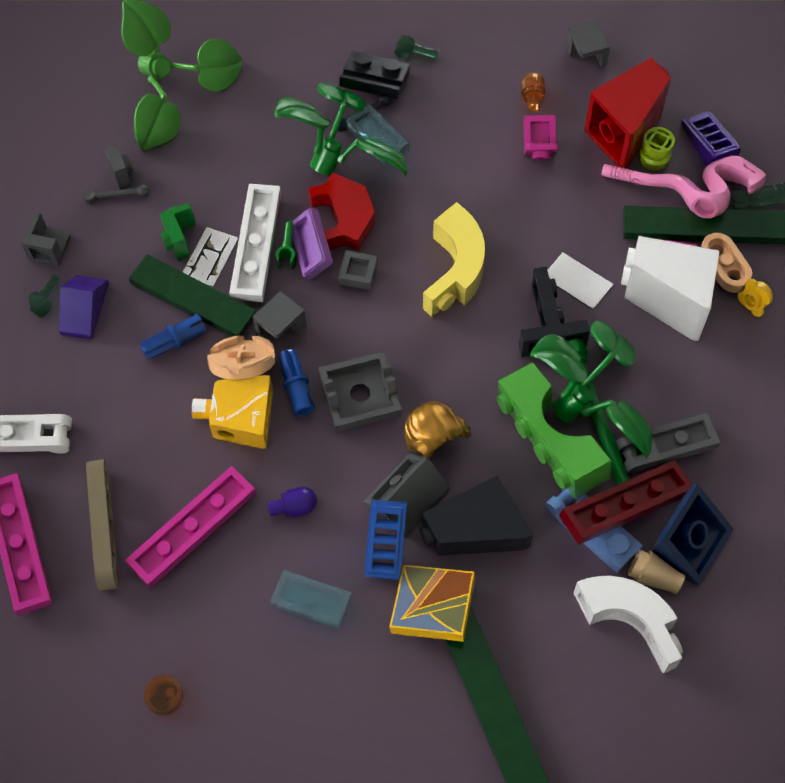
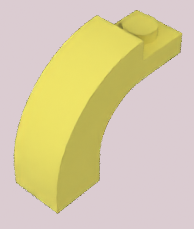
[423,202,485,317]

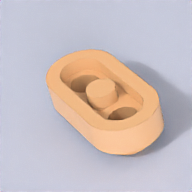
[701,233,752,293]

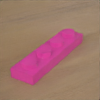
[125,466,257,589]
[0,473,53,616]

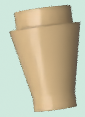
[628,549,685,594]

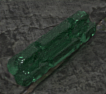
[730,183,785,209]

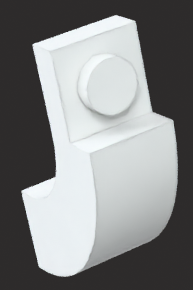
[574,576,683,674]

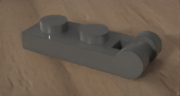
[616,412,721,475]

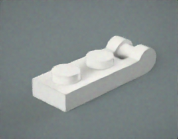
[0,414,72,454]

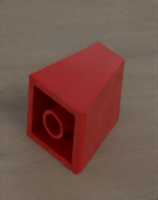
[584,57,671,169]

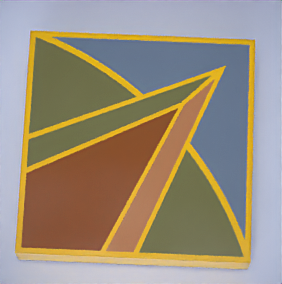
[389,565,475,642]

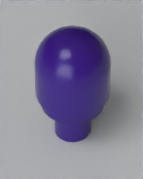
[267,487,317,518]

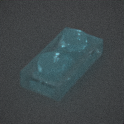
[346,104,409,166]
[270,570,352,630]

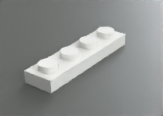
[229,184,281,302]

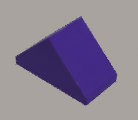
[59,275,109,339]

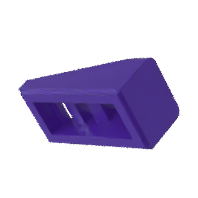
[681,111,741,166]

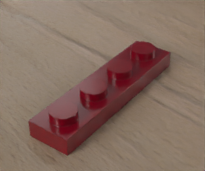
[559,460,692,545]

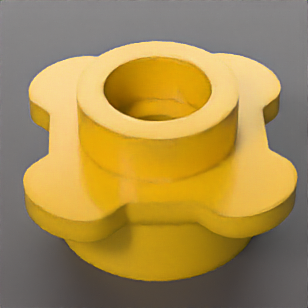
[738,279,773,317]

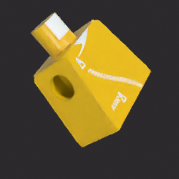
[192,375,273,449]

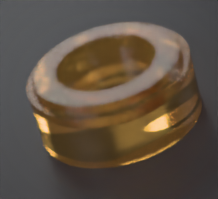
[144,675,183,715]

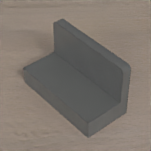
[363,453,449,536]

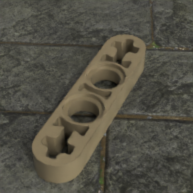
[86,458,119,591]

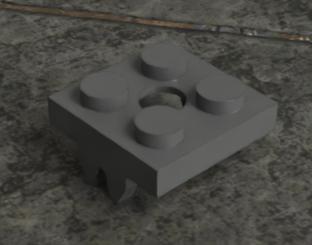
[318,351,402,432]

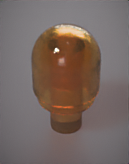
[521,72,546,112]

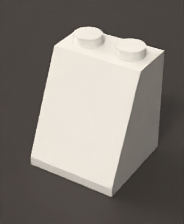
[621,236,719,341]

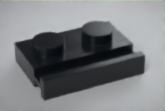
[339,51,410,99]

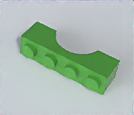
[496,362,611,499]

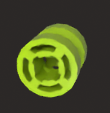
[639,127,675,171]

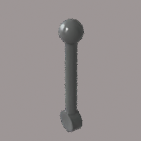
[83,184,149,203]

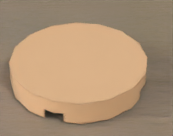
[207,336,275,380]

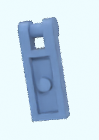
[545,488,643,574]

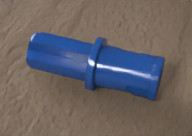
[140,313,207,359]
[278,349,315,416]

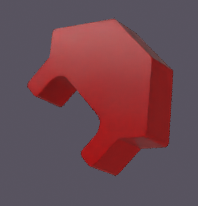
[308,173,376,251]

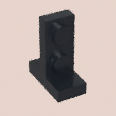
[519,266,590,357]

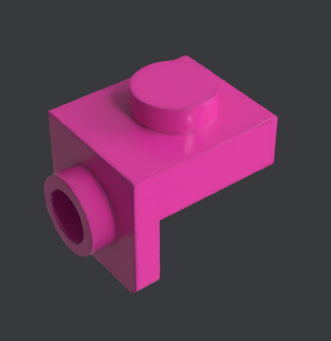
[523,115,558,160]

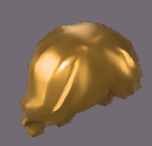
[405,401,471,458]

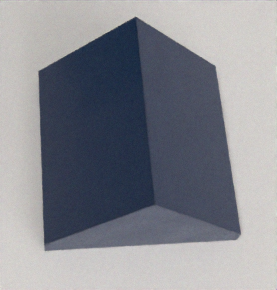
[652,483,733,585]

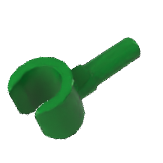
[276,222,296,269]

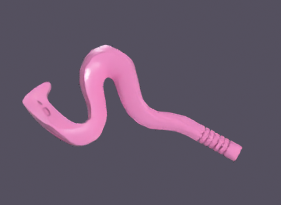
[602,156,766,218]

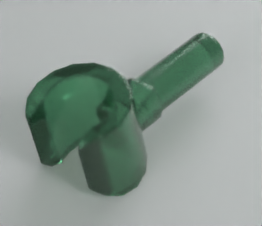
[394,35,438,59]
[28,275,60,318]

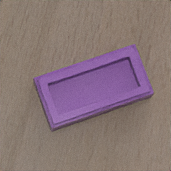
[292,207,333,280]

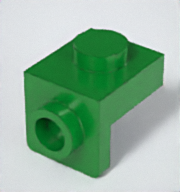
[159,203,196,261]

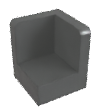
[566,20,610,67]
[21,212,71,267]
[252,291,307,338]

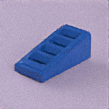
[364,499,407,579]

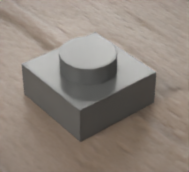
[104,144,133,190]
[338,250,378,290]

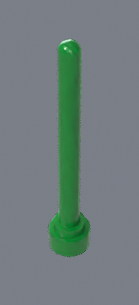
[567,339,630,485]

